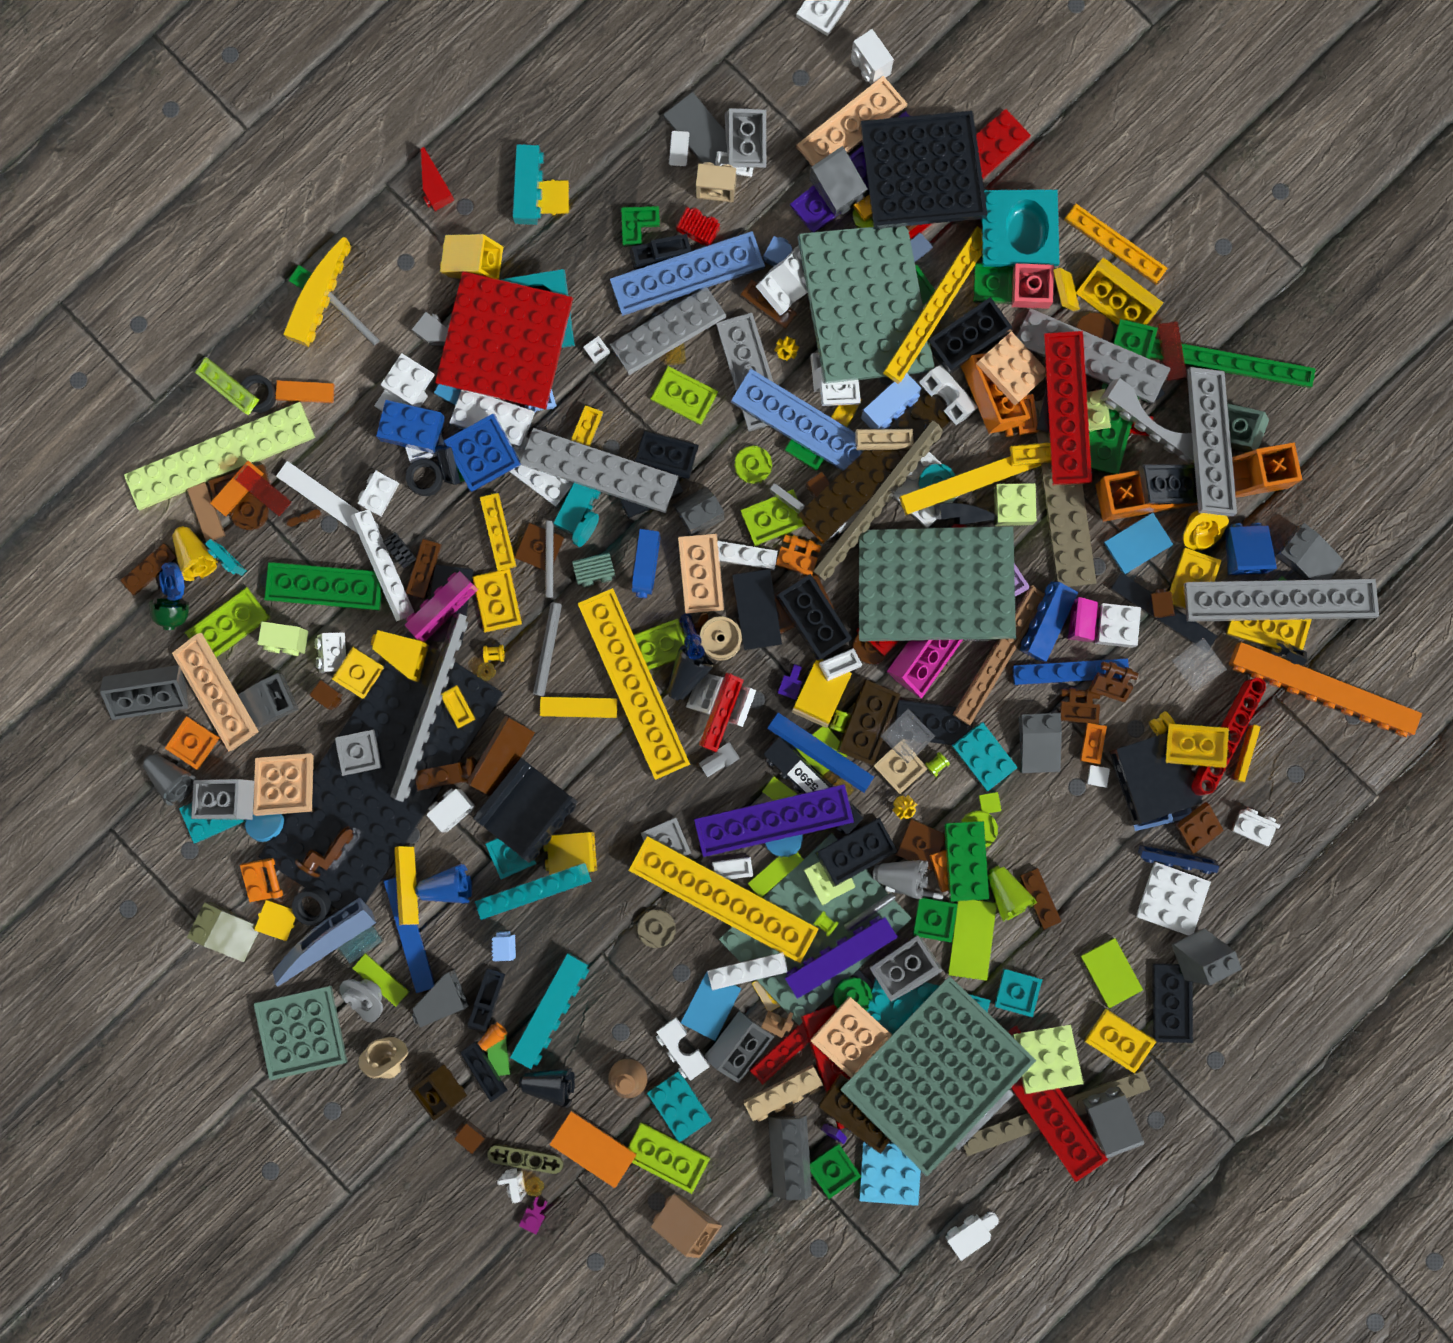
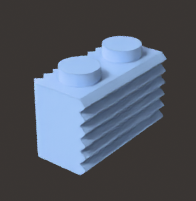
[491,931,516,961]

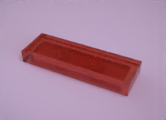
[1158,321,1187,381]
[234,465,292,517]

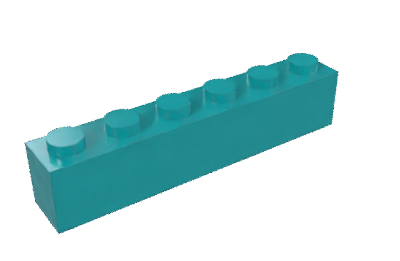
[475,863,592,920]
[510,953,590,1069]

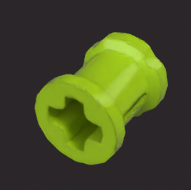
[829,710,851,734]
[925,752,950,777]
[813,911,839,936]

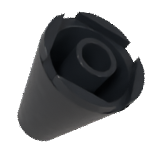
[667,645,714,701]
[519,1068,575,1108]

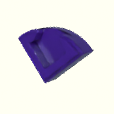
[821,1124,847,1144]

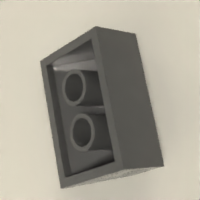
[704,1011,774,1083]

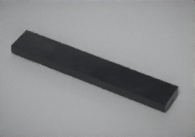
[1110,573,1218,652]

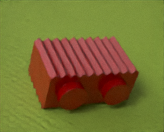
[676,207,720,247]

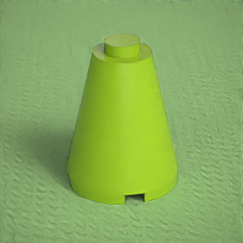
[988,865,1037,922]

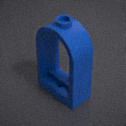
[632,529,661,598]

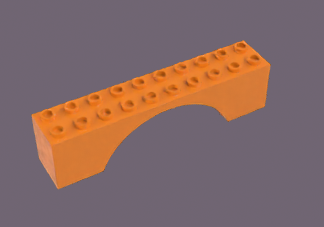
[1095,442,1302,522]

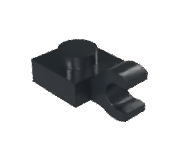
[1271,640,1307,666]

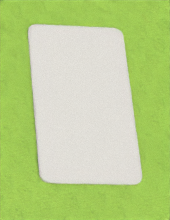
[669,131,689,166]

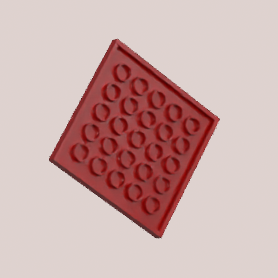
[436,271,573,410]

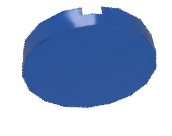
[159,562,185,601]

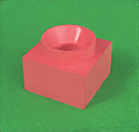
[1011,264,1054,309]

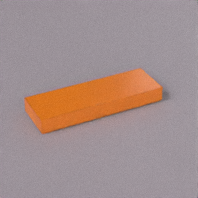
[276,381,335,403]
[210,460,264,516]

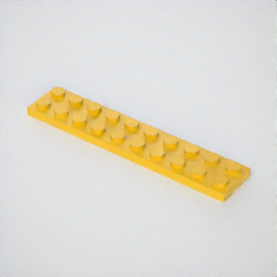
[578,588,690,780]
[629,836,819,963]

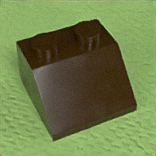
[411,1064,467,1121]

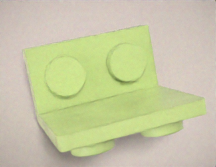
[804,862,855,905]

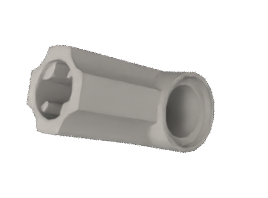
[699,742,740,777]

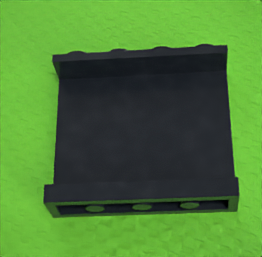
[1109,732,1203,825]
[473,758,578,863]

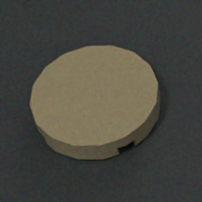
[637,909,676,948]

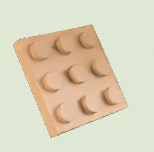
[976,331,1046,405]
[253,753,313,816]
[811,996,892,1078]

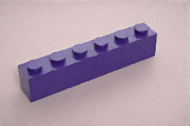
[785,916,898,999]

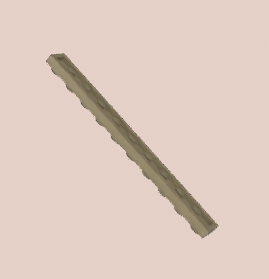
[814,421,943,581]
[963,1070,1150,1156]

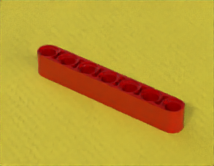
[1192,677,1266,796]

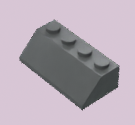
[100,665,188,720]
[768,1115,812,1200]

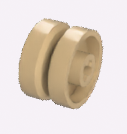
[700,616,742,661]

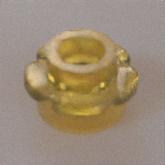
[477,662,496,681]
[525,1177,544,1197]

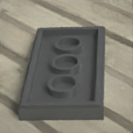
[664,92,727,165]

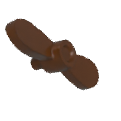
[286,509,321,527]
[686,613,708,644]

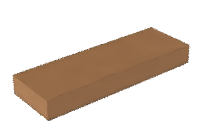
[187,482,226,542]

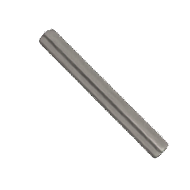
[533,602,562,696]

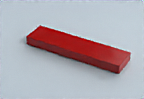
[699,673,744,752]
[750,1022,809,1085]

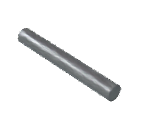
[844,892,896,932]

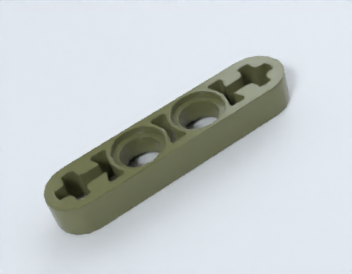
[488,1144,564,1174]

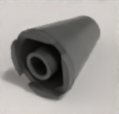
[143,754,197,806]

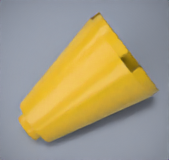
[172,526,218,581]

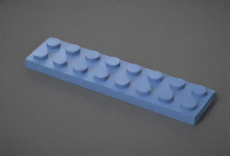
[610,231,765,316]
[731,369,865,471]

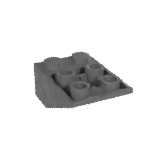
[238,673,299,729]

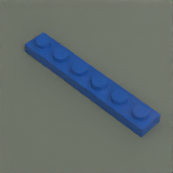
[1012,659,1129,685]

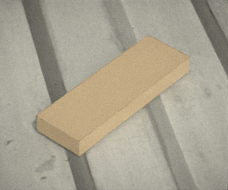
[855,429,914,450]

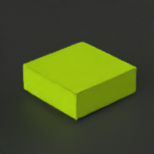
[978,792,1002,813]

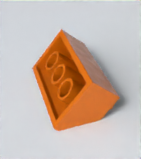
[961,353,1030,434]

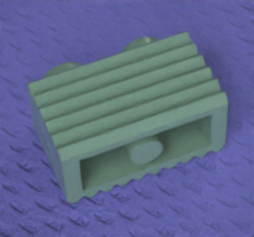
[572,552,616,587]

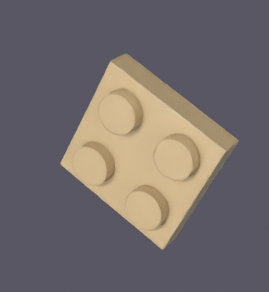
[873,740,928,794]

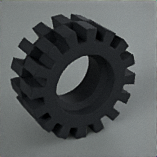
[383,532,416,568]

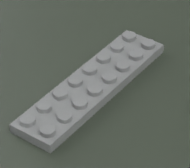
[1016,308,1170,404]
[1187,367,1237,516]
[520,428,678,513]

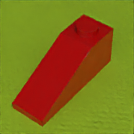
[421,147,455,211]

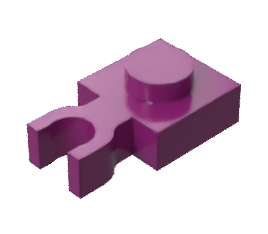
[519,1196,548,1234]

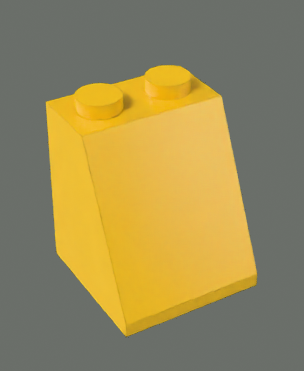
[440,234,503,280]
[371,630,429,682]
[544,832,597,875]

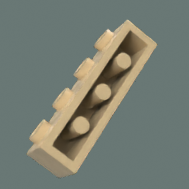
[744,1065,823,1122]

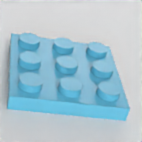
[859,1142,921,1206]

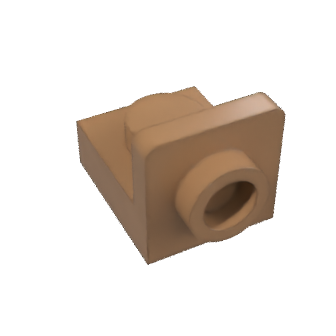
[761,1010,794,1038]

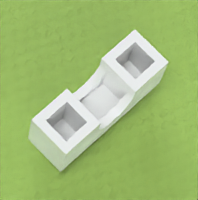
[919,365,978,425]
[656,1017,710,1081]

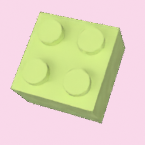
[994,484,1037,526]
[258,622,308,656]

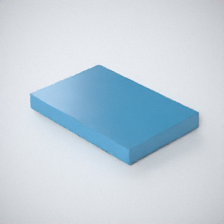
[1104,513,1173,575]
[681,970,742,1041]

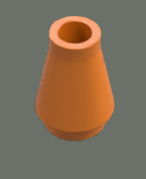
[478,1022,507,1051]

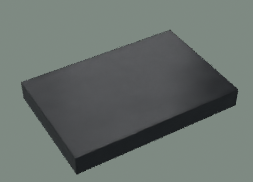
[634,431,699,479]

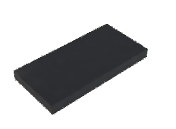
[1138,465,1198,504]
[427,564,474,645]
[732,569,782,651]
[893,700,973,745]
[815,817,898,887]
[1152,963,1193,1043]

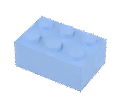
[861,373,921,429]

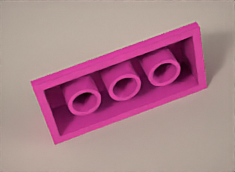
[405,571,478,642]
[887,640,963,699]

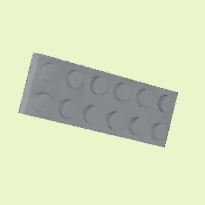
[610,287,726,375]
[716,313,773,432]

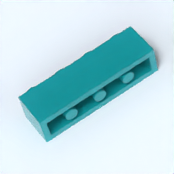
[513,144,544,225]
[554,483,601,535]

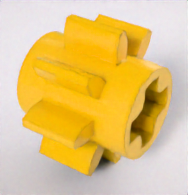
[774,336,799,361]
[892,795,917,819]

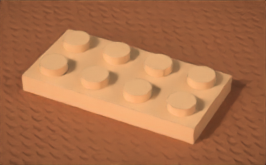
[678,534,724,614]

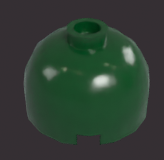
[149,598,189,630]

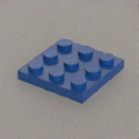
[444,413,521,492]

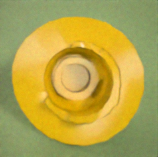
[1183,510,1229,550]

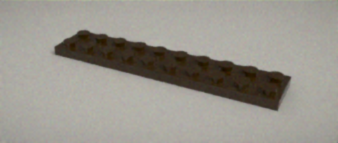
[797,391,952,544]

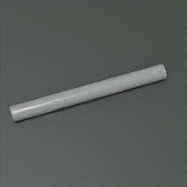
[327,292,380,346]
[545,521,553,598]

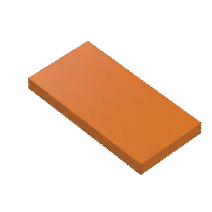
[550,1110,637,1188]

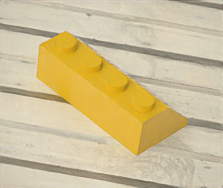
[1076,257,1164,326]

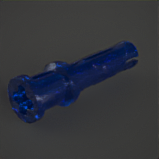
[680,613,705,659]

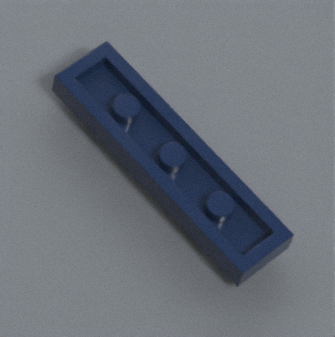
[1138,845,1219,874]

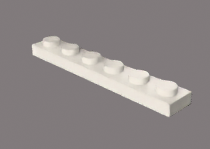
[351,509,414,622]

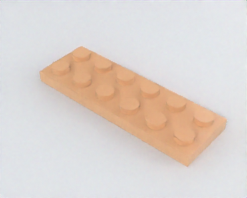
[797,76,907,166]
[172,633,259,752]

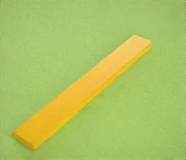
[899,456,1041,515]

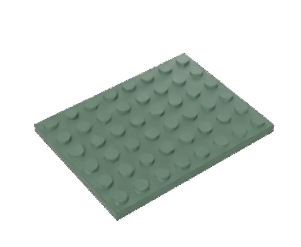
[797,226,934,384]
[859,526,1016,641]
[719,833,911,1025]
[840,976,1037,1176]

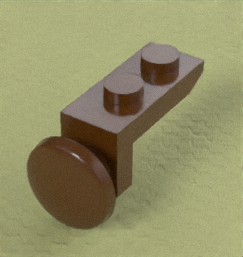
[415,757,478,791]
[295,826,354,877]

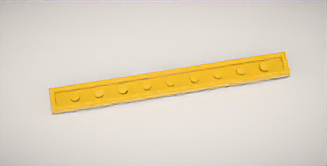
[883,226,982,384]

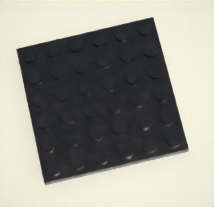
[860,111,988,229]

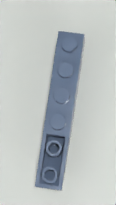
[273,897,376,986]

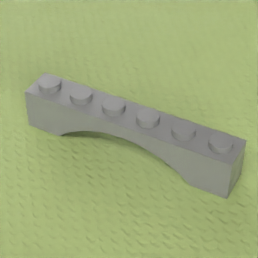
[412,312,505,401]
[1100,378,1194,464]

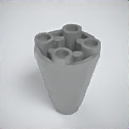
[873,860,928,899]

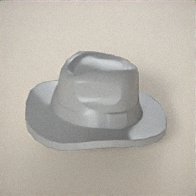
[340,979,383,1022]

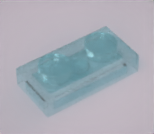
[339,925,383,964]

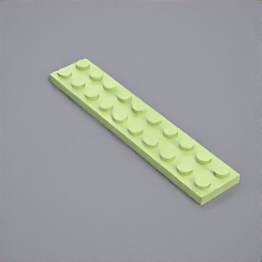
[124,402,316,510]

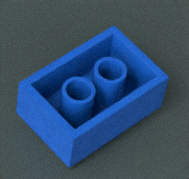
[376,400,445,454]

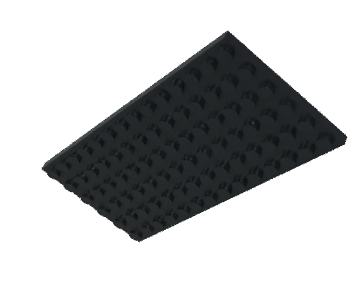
[258,631,504,910]

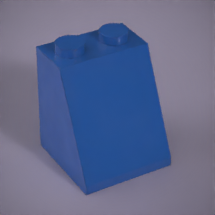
[1225,523,1277,575]

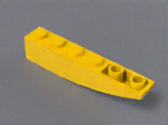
[283,237,351,347]

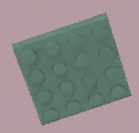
[254,986,347,1080]

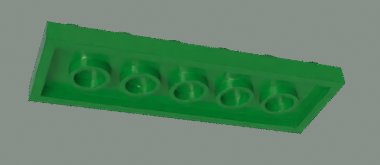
[264,562,382,611]

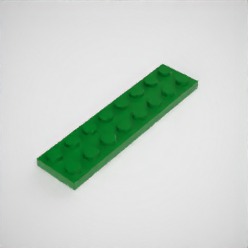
[1089,319,1158,475]

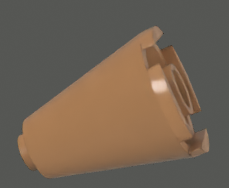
[608,1059,647,1098]

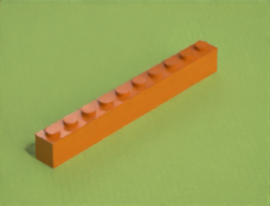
[1228,642,1422,738]

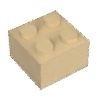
[696,162,736,202]

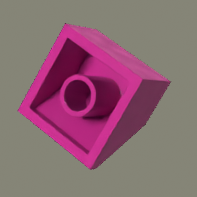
[1068,597,1100,642]

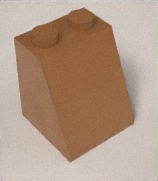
[651,1194,722,1258]

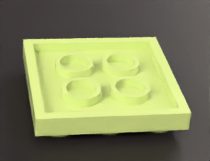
[1012,1025,1084,1094]

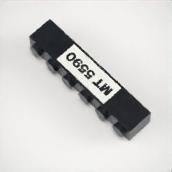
[764,737,865,834]

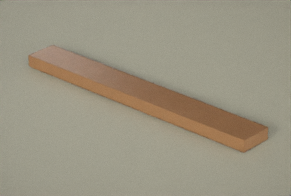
[953,585,1045,725]

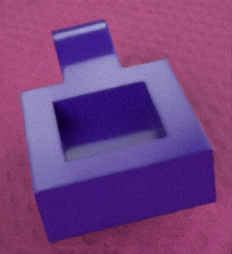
[778,664,802,700]

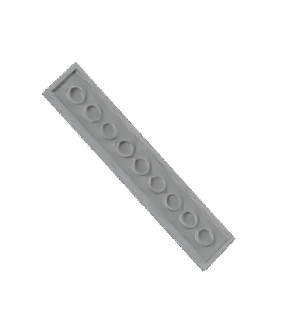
[1184,579,1379,622]
[390,614,468,802]

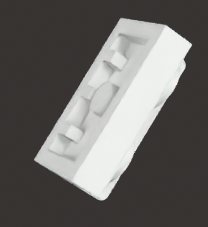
[358,470,399,517]
[315,633,346,673]
[1231,808,1280,847]
[497,1169,526,1203]

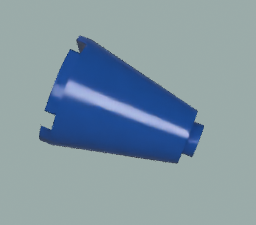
[416,864,472,903]

